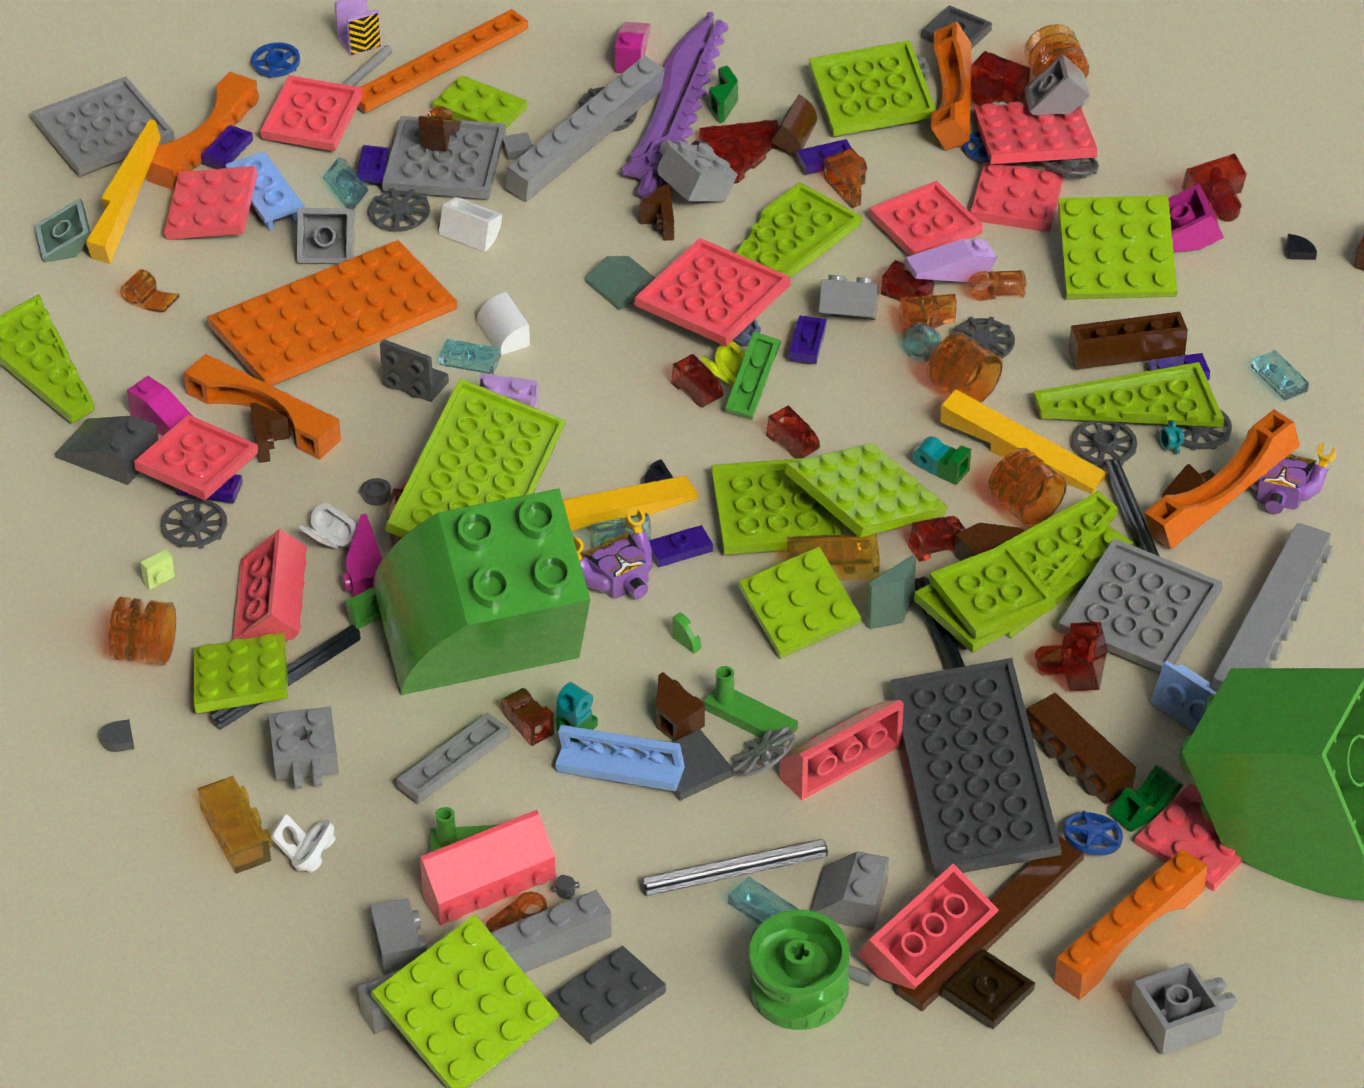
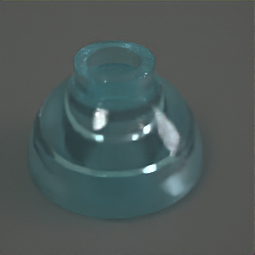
[904,324,942,363]

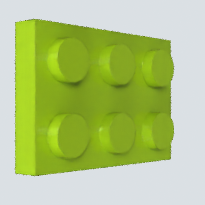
[432,75,527,129]

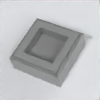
[503,132,533,160]

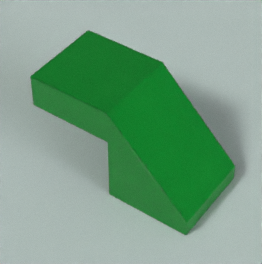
[709,65,738,124]
[1108,765,1183,832]

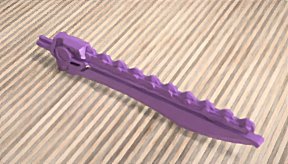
[622,12,729,199]

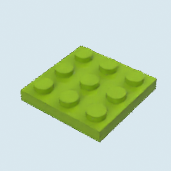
[929,543,1055,639]
[739,546,861,659]
[194,632,288,714]

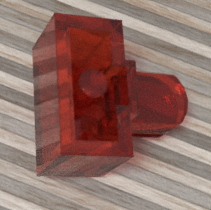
[971,51,1030,106]
[1182,153,1247,222]
[1035,622,1108,691]

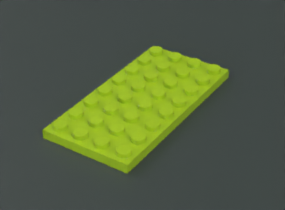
[385,378,566,538]

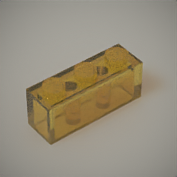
[787,533,880,581]
[198,776,274,874]

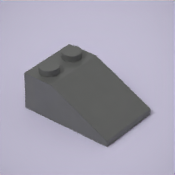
[55,416,159,485]

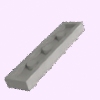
[396,712,510,804]

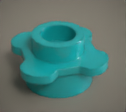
[1160,420,1184,455]

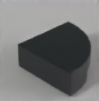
[1287,234,1317,260]
[644,459,673,483]

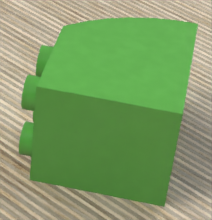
[373,488,590,695]
[1179,668,1364,901]

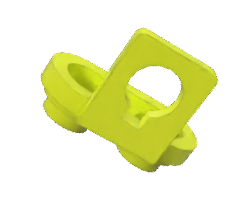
[700,341,745,386]

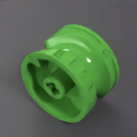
[749,910,849,1030]

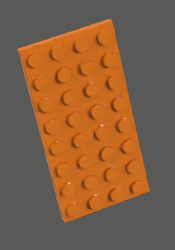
[207,240,457,386]

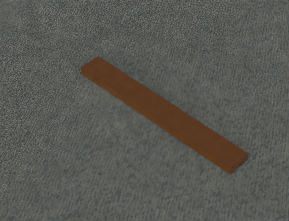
[897,836,1084,1011]

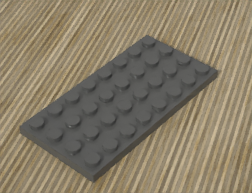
[891,658,1062,878]

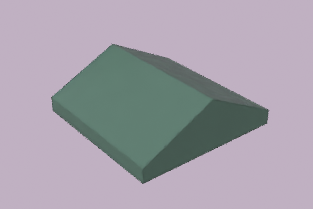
[35,199,91,262]
[585,256,655,310]
[866,555,916,629]

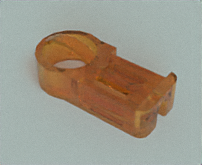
[968,270,1027,301]
[486,891,547,932]

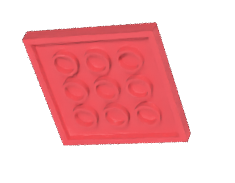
[974,102,1097,164]
[635,238,791,346]

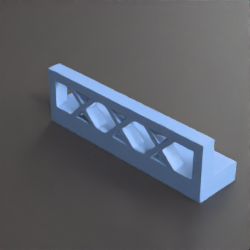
[555,725,685,791]

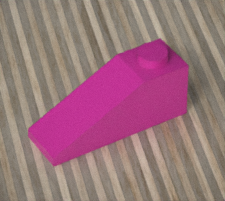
[615,22,650,73]
[127,376,194,436]
[342,513,383,597]

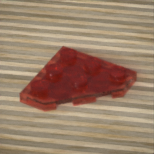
[699,120,779,184]

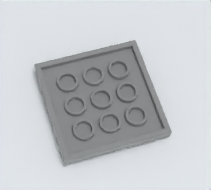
[32,77,175,176]
[382,116,506,199]
[1058,538,1222,673]

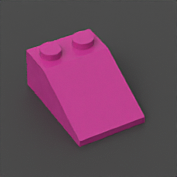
[1168,183,1224,252]

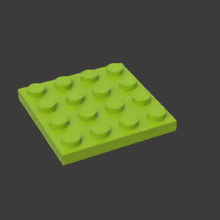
[809,40,936,136]
[1058,195,1177,300]
[784,443,947,538]
[711,458,842,555]
[370,914,559,1088]

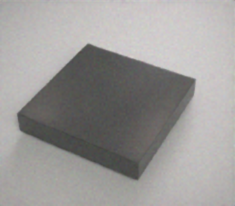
[921,5,992,49]
[659,729,733,801]

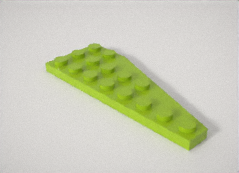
[736,182,862,278]
[914,491,1118,653]

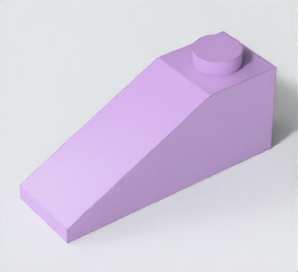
[904,238,997,283]

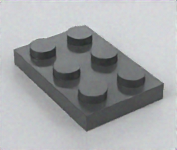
[547,945,666,1045]

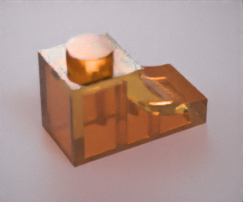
[824,148,867,208]
[899,294,957,341]

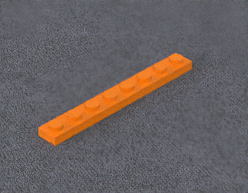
[358,9,528,113]

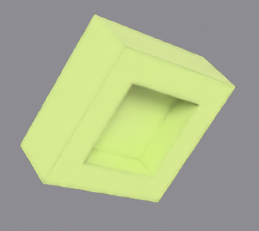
[140,549,175,590]

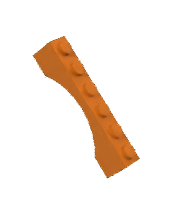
[931,22,972,151]
[146,72,259,190]
[184,354,341,460]
[1144,409,1300,549]
[1054,849,1208,1000]

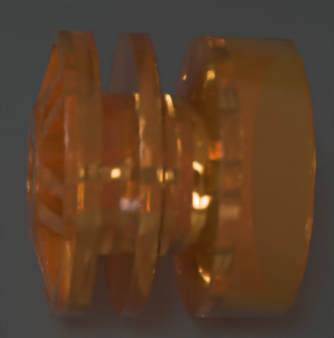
[1025,24,1089,79]
[927,331,1003,403]
[987,447,1067,527]
[108,597,176,665]

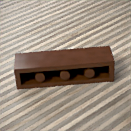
[1069,311,1188,369]
[1026,692,1136,804]

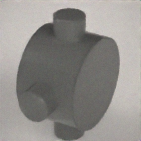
[551,875,580,899]

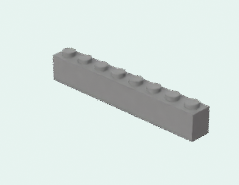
[506,55,665,202]
[1212,522,1333,693]
[358,890,612,1034]

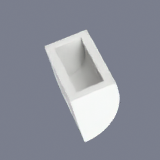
[439,197,503,252]
[477,292,530,356]

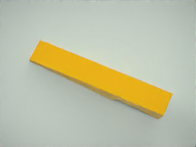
[86,119,161,264]
[940,389,1107,494]
[563,475,698,534]

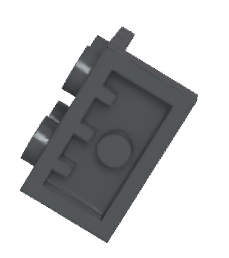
[380,339,449,402]

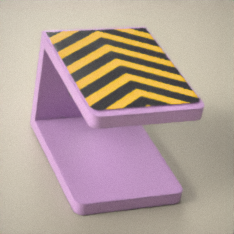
[334,0,381,56]

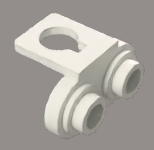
[299,503,358,549]
[271,814,336,873]

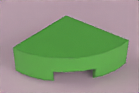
[673,612,701,654]

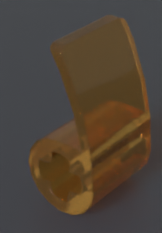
[120,269,180,312]

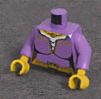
[1246,429,1336,514]
[573,509,652,599]

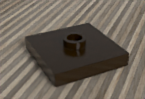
[941,949,1035,1029]

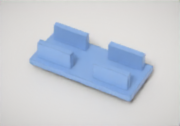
[225,151,305,231]
[1150,661,1216,731]

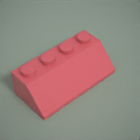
[232,529,307,642]
[779,700,904,800]
[420,810,556,925]
[857,864,999,990]

